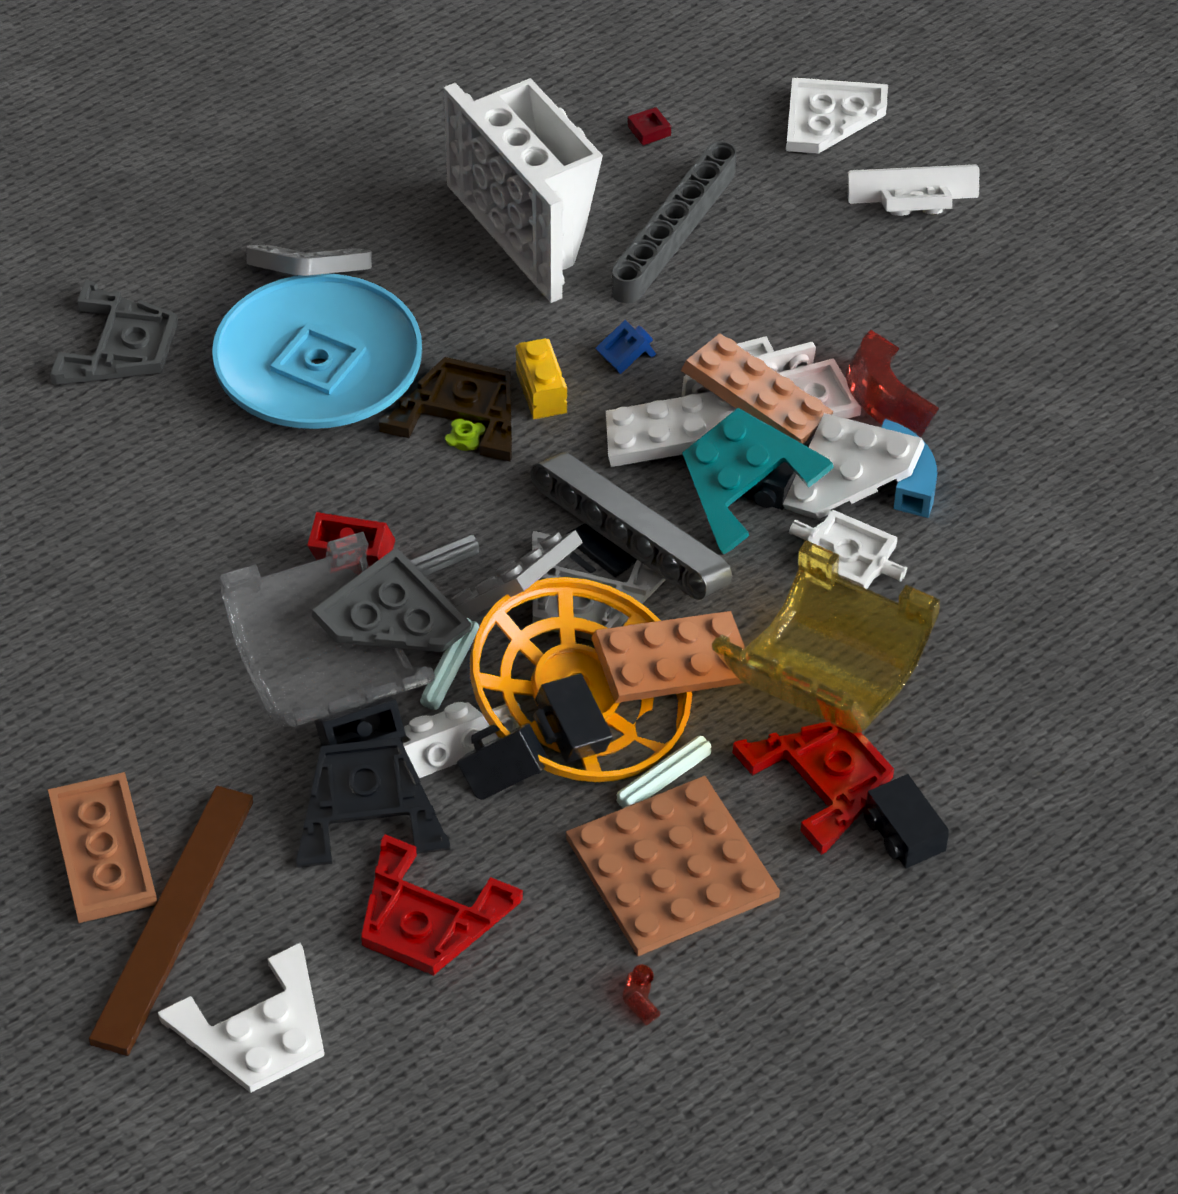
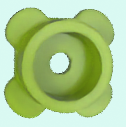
[445,419,485,451]

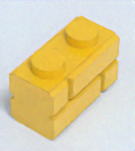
[516,338,567,419]

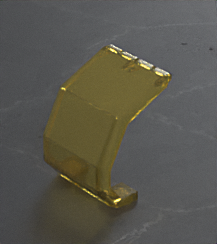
[712,540,940,733]

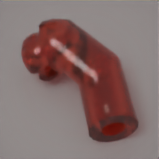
[622,964,661,1026]

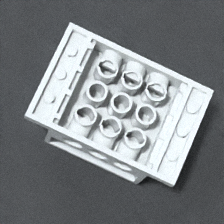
[444,78,603,303]

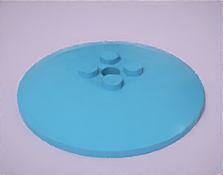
[212,274,422,429]

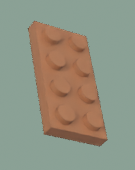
[681,334,834,444]
[591,611,755,703]
[48,772,157,923]

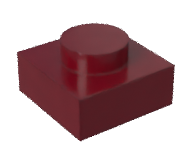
[628,107,672,145]

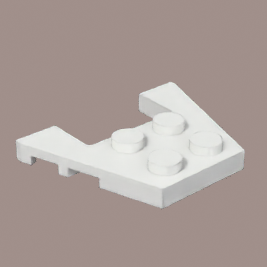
[158,943,324,1093]

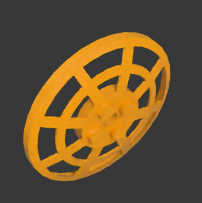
[470,577,692,782]

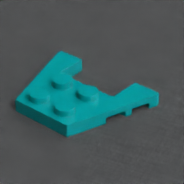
[682,408,834,555]

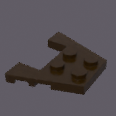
[379,357,512,462]

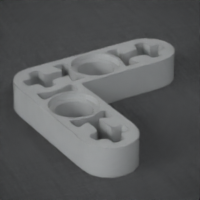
[246,245,372,276]

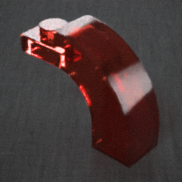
[846,330,939,438]

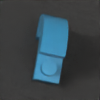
[881,419,937,518]

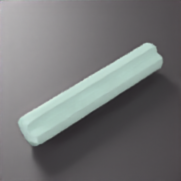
[420,618,479,710]
[616,735,712,808]

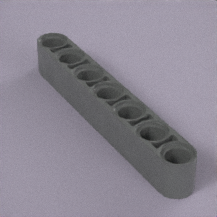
[612,141,736,304]
[530,452,732,600]

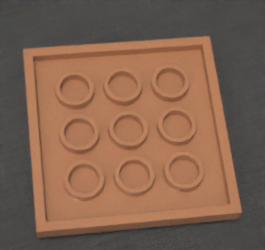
[566,776,780,956]

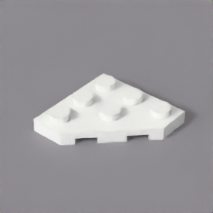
[786,78,888,154]
[783,413,924,520]

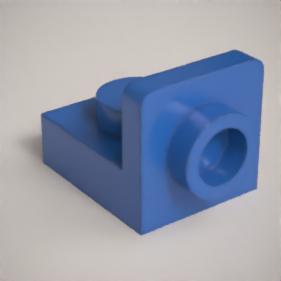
[595,320,656,374]

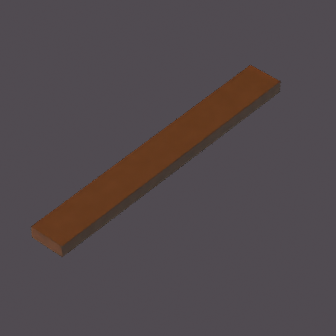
[89,785,253,1056]

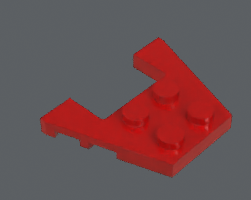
[732,717,894,855]
[361,834,523,976]

